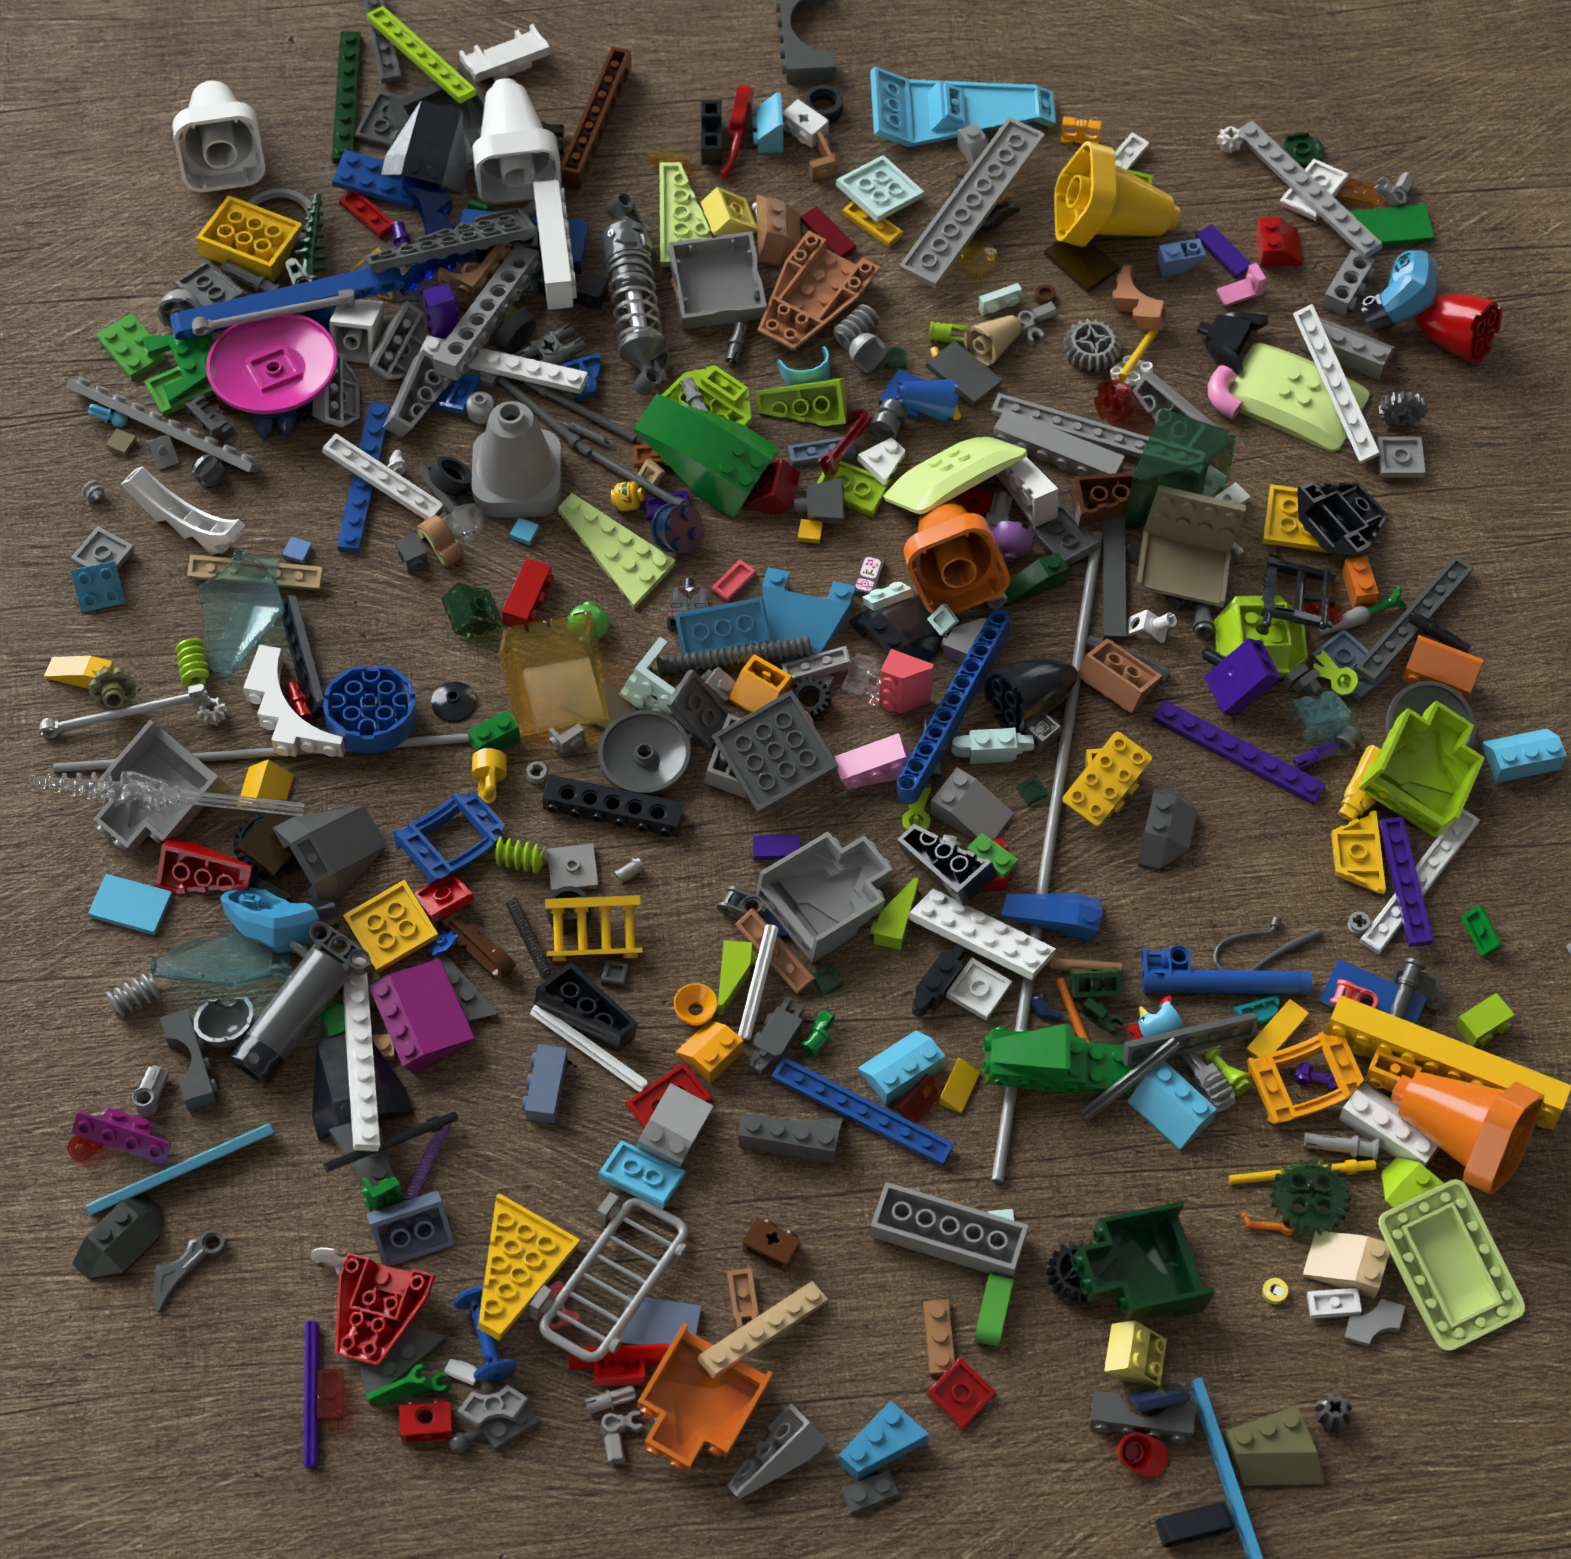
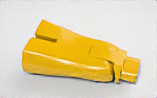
[1338,745,1381,822]

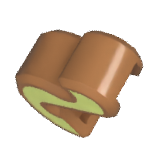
[417,515,464,567]

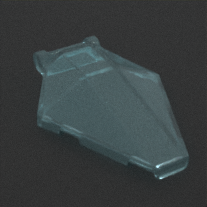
[198,548,286,676]
[150,925,292,987]

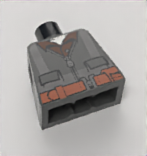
[667,578,708,629]

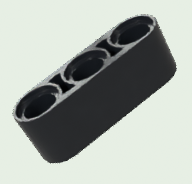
[1155,1502,1234,1548]

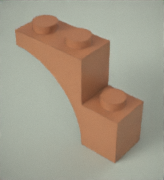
[1112,265,1167,331]

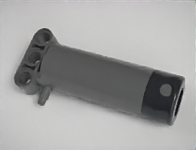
[229,922,371,1085]

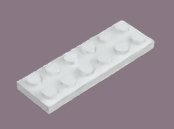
[908,889,1056,980]

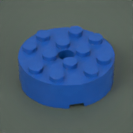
[323,665,418,753]

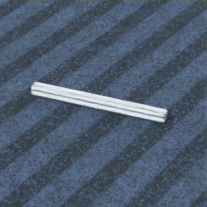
[530,1005,648,1092]

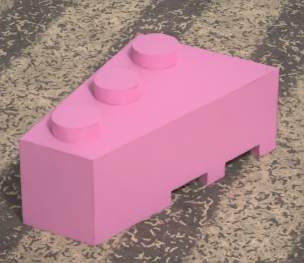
[834,733,912,789]

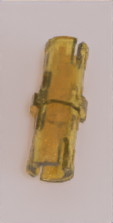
[647,148,690,168]

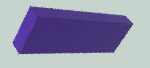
[1195,224,1252,279]

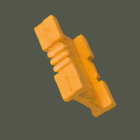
[1060,117,1102,144]

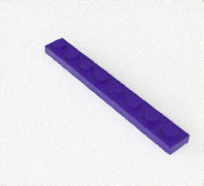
[1152,700,1326,805]

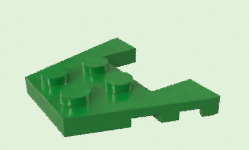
[142,334,214,406]

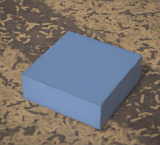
[282,537,312,565]

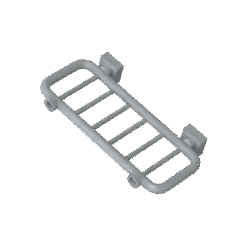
[529,1192,688,1362]

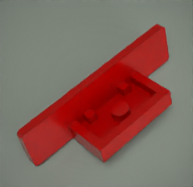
[568,1343,669,1387]

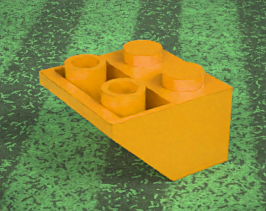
[729,654,792,713]

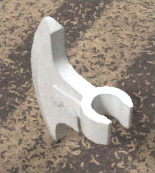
[310,1248,345,1275]

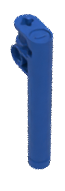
[1141,945,1312,995]

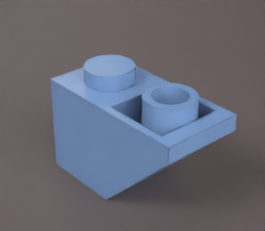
[1157,238,1206,278]

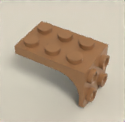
[437,244,511,309]

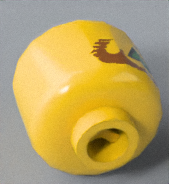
[611,481,645,511]

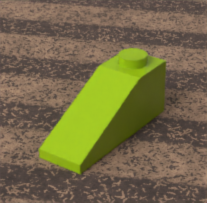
[871,878,919,950]
[718,940,757,1015]

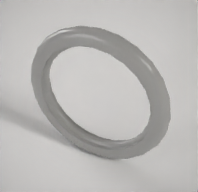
[247,188,312,250]

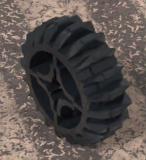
[1046,1239,1099,1307]

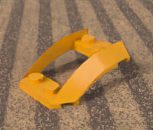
[1247,1032,1364,1124]

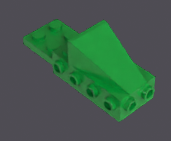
[983,1024,1131,1095]

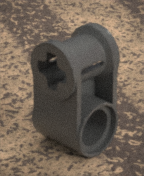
[717,886,763,920]

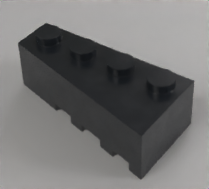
[897,824,998,907]
[534,962,638,1052]

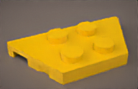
[1331,811,1386,894]

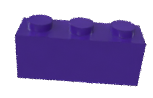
[423,283,459,339]

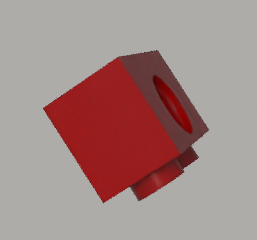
[399,1399,453,1444]

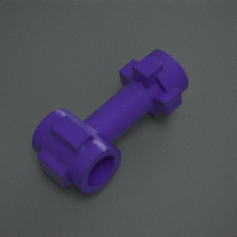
[1294,1062,1339,1091]

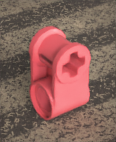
[1329,979,1378,1009]

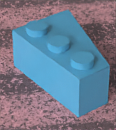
[839,1401,929,1481]

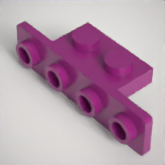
[71,1107,171,1164]

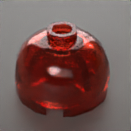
[1094,379,1136,424]

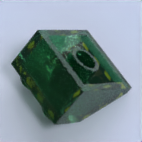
[441,583,504,638]

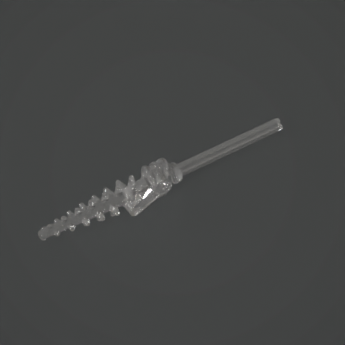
[27,771,305,816]

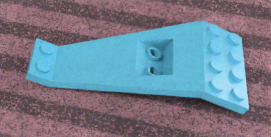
[870,66,1056,148]

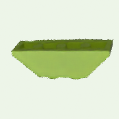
[1381,1156,1444,1208]

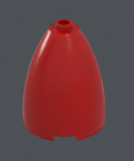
[1413,294,1502,363]

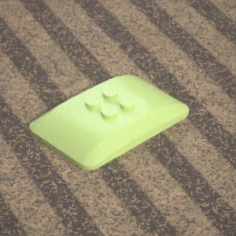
[1229,343,1369,452]
[884,437,1027,514]
[1379,1179,1525,1351]

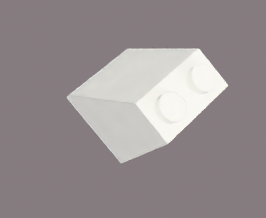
[330,299,383,364]

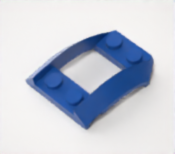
[393,792,505,882]

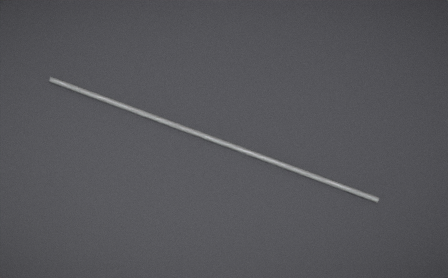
[991,531,1103,1184]

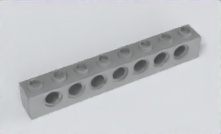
[432,244,541,381]

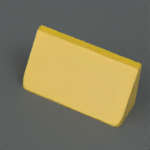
[939,1058,980,1114]

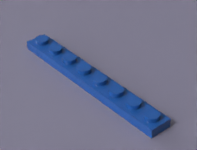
[337,402,391,553]
[771,1057,954,1167]

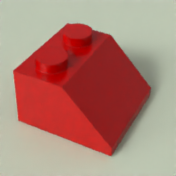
[1256,217,1303,267]

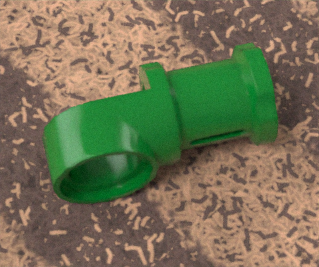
[800,1009,835,1058]

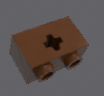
[743,1217,801,1273]

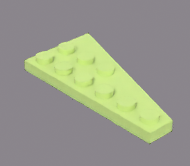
[660,162,712,267]
[558,493,676,609]

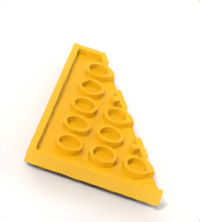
[478,1193,580,1340]

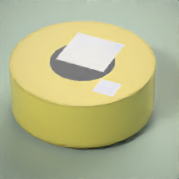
[1262,1278,1288,1305]

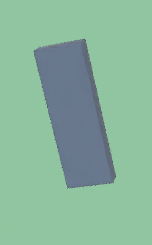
[788,437,856,467]

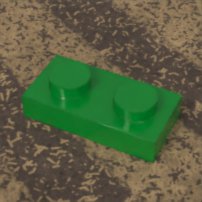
[1461,904,1504,958]

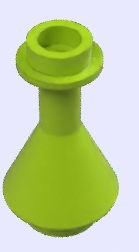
[1204,1047,1251,1096]

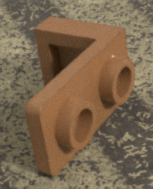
[809,131,838,181]

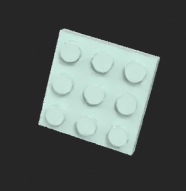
[836,155,924,222]

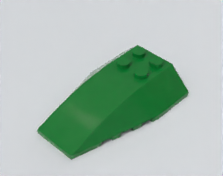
[633,394,778,519]

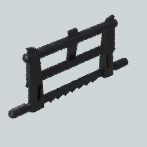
[1261,546,1336,630]

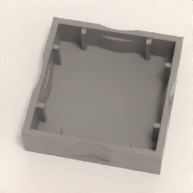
[668,231,767,330]

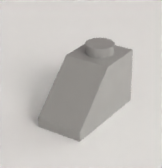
[957,123,989,167]
[941,618,986,664]

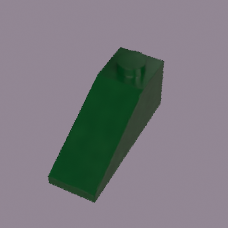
[1004,552,1068,607]

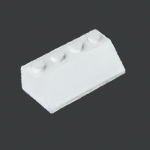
[1339,1082,1440,1167]

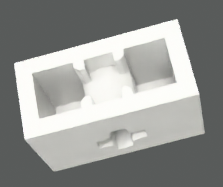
[782,99,829,148]

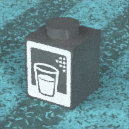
[1025,715,1062,754]

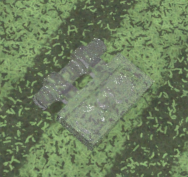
[841,653,881,705]

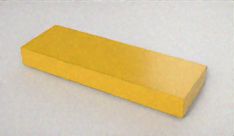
[842,201,903,248]
[1246,999,1309,1058]

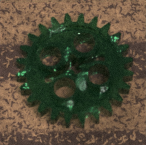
[1270,1157,1352,1236]

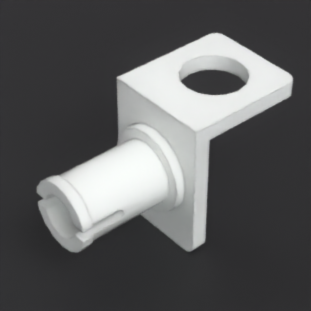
[1126,609,1177,643]

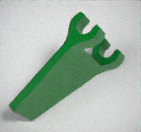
[366,1364,452,1405]

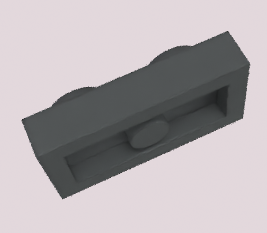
[841,1470,899,1515]

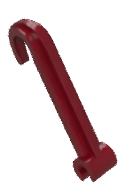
[818,409,872,476]

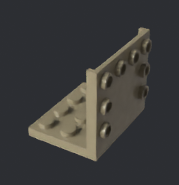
[1135,485,1246,608]

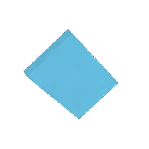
[88,874,173,935]
[598,1140,686,1209]

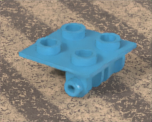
[71,561,126,612]

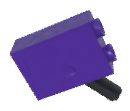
[1201,638,1281,715]

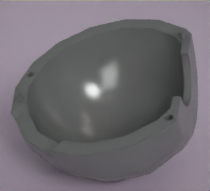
[193,997,255,1048]

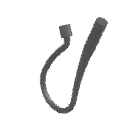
[1213,917,1323,970]

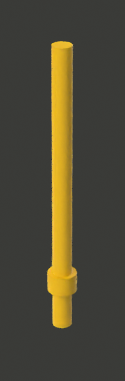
[1229,1159,1376,1185]

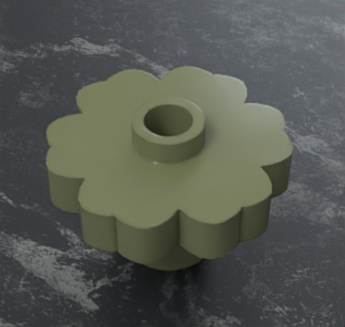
[89,667,136,710]

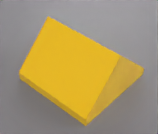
[237,760,294,814]

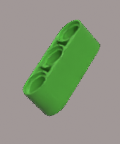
[974,1273,1014,1347]

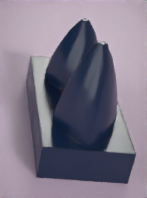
[252,409,299,441]

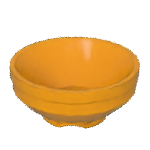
[674,983,717,1026]

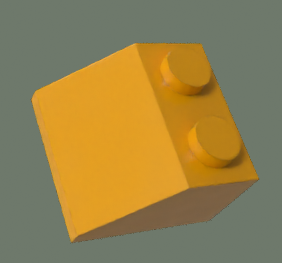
[676,1021,744,1084]

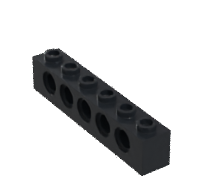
[542,774,685,838]

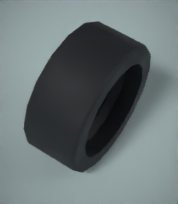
[804,85,843,124]
[429,456,472,496]
[547,886,592,933]

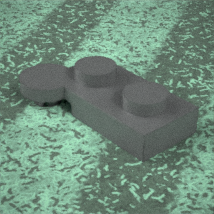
[1390,965,1445,1010]

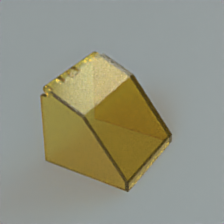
[499,611,610,739]

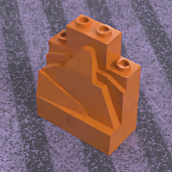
[637,1322,773,1472]

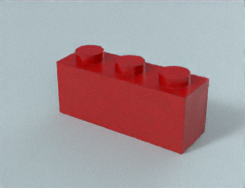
[502,558,554,631]

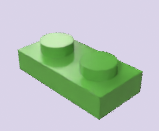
[967,832,1018,879]

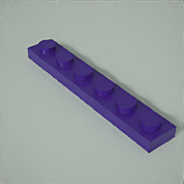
[1379,817,1433,947]

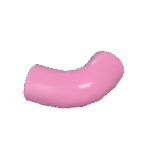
[1208,365,1243,420]

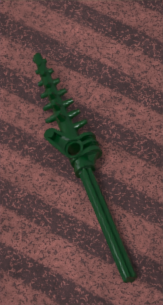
[285,193,327,317]

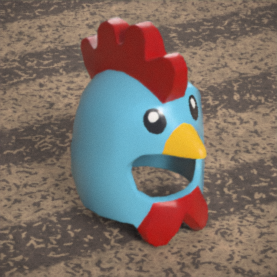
[1127,996,1185,1041]

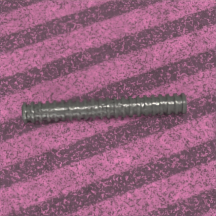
[656,636,811,677]

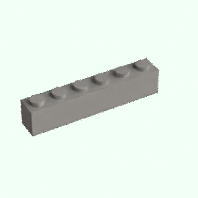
[993,409,1125,476]

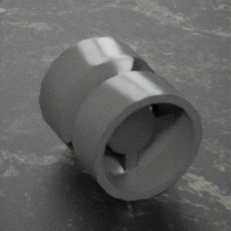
[870,398,908,440]

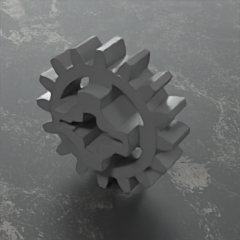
[1379,391,1427,427]

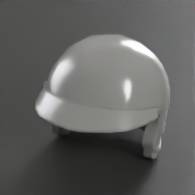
[849,333,888,373]

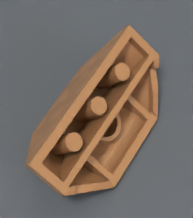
[756,194,801,268]

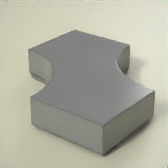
[1344,1299,1405,1347]
[457,1385,529,1428]

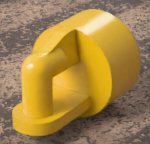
[472,748,507,805]

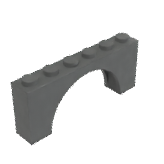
[776,0,836,83]

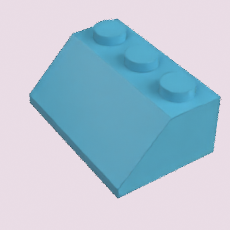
[1481,729,1567,783]
[857,1030,945,1106]
[1127,1061,1217,1151]

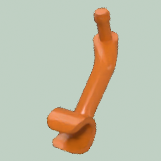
[1241,1212,1296,1236]

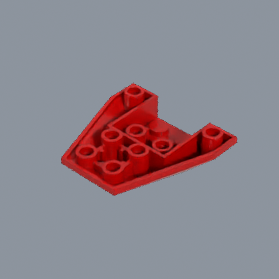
[335,1253,436,1366]

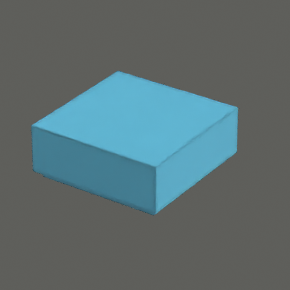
[510,517,540,546]

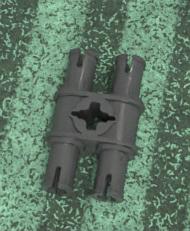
[514,322,587,366]

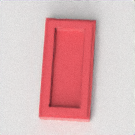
[711,559,757,603]

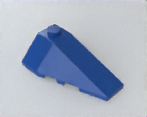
[1001,893,1103,943]

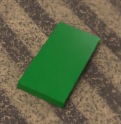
[1349,204,1434,249]

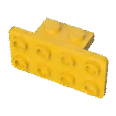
[1062,732,1152,826]

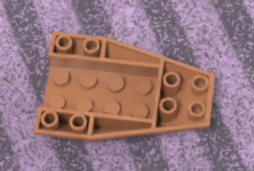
[758,231,880,351]

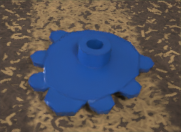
[428,930,458,956]

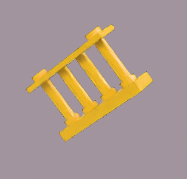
[545,895,643,961]

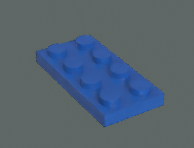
[332,149,422,209]

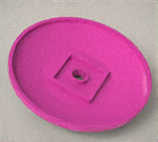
[206,313,338,414]

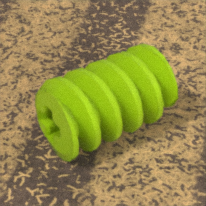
[176,638,209,688]
[495,836,547,874]

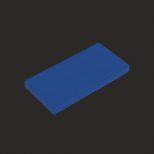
[1319,959,1427,1024]

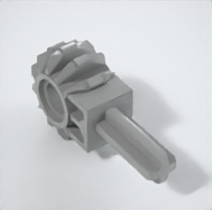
[1180,1051,1235,1113]

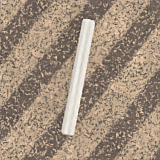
[738,925,778,1040]

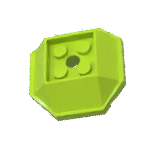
[662,365,751,427]
[1214,596,1308,677]

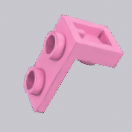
[1216,263,1266,307]

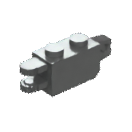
[749,997,806,1075]

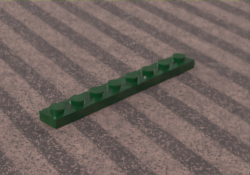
[331,31,361,163]

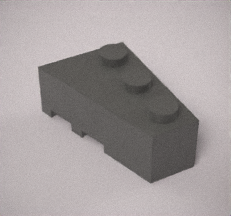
[329,1123,394,1188]

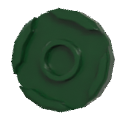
[1282,132,1323,168]

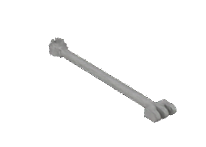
[192,289,355,336]
[39,684,211,738]

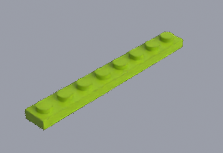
[366,6,476,104]

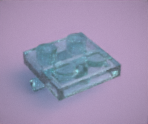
[1292,691,1352,739]

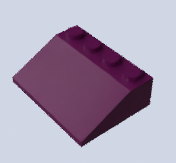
[369,959,476,1074]

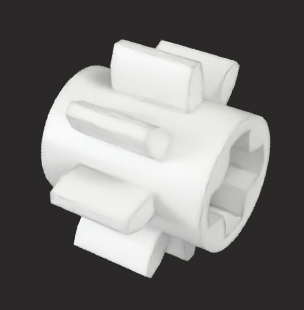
[1217,126,1243,153]
[197,697,227,726]

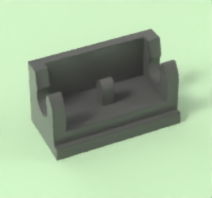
[185,395,234,440]

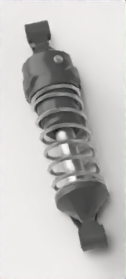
[601,191,671,396]

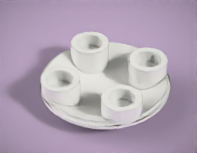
[1110,355,1153,386]

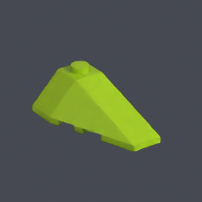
[755,378,847,426]

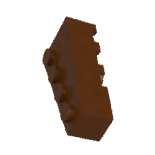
[1070,470,1164,528]

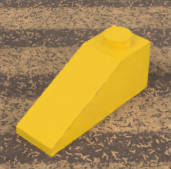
[44,656,115,689]

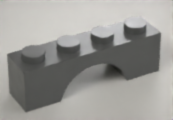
[160,1009,218,1111]
[1089,1390,1196,1444]

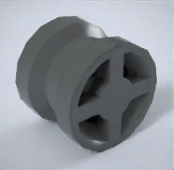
[1334,725,1364,754]

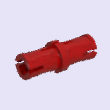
[285,681,313,723]

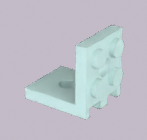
[619,637,676,716]

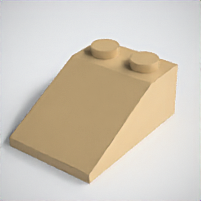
[1302,1230,1390,1299]

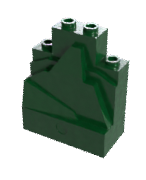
[1072,1201,1215,1320]

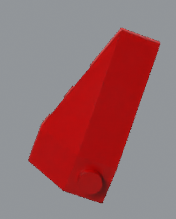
[156,837,253,894]

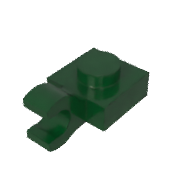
[1081,997,1124,1035]

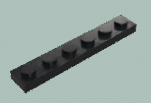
[279,595,324,720]

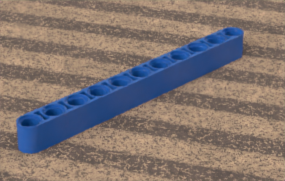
[170,267,404,340]
[897,609,1010,805]

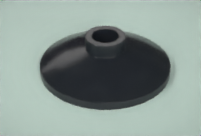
[431,682,477,722]

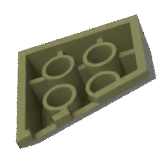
[1223,1406,1325,1487]

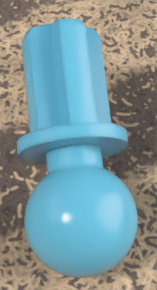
[88,404,128,427]

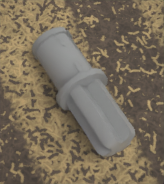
[585,1385,636,1415]

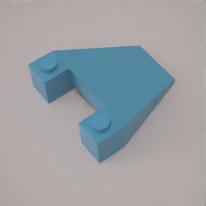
[762,567,855,663]

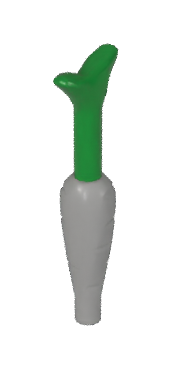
[1318,586,1406,637]

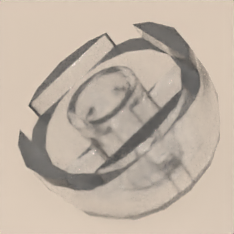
[439,503,485,543]

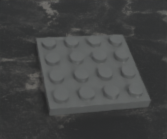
[712,690,839,814]

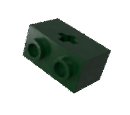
[1069,967,1122,998]

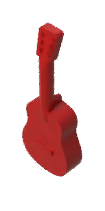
[721,84,753,179]

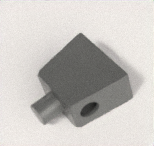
[794,478,845,526]

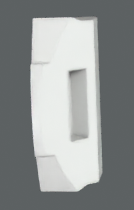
[444,1359,478,1385]

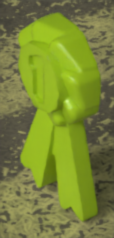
[1313,650,1359,696]
[902,787,931,831]

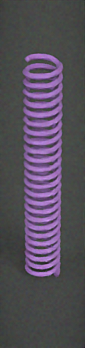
[403,1115,452,1201]

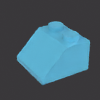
[752,93,783,153]

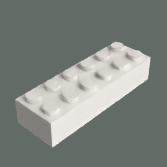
[533,180,577,310]

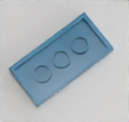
[674,597,772,655]

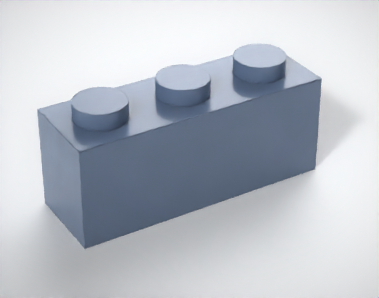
[522,1044,568,1124]

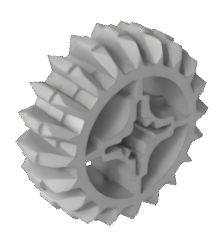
[1063,318,1121,372]

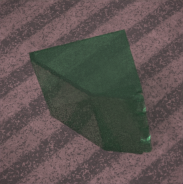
[1125,409,1237,530]

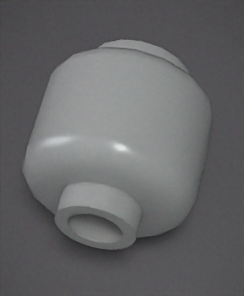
[466,392,495,424]

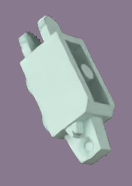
[951,728,1034,764]

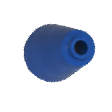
[896,379,959,423]

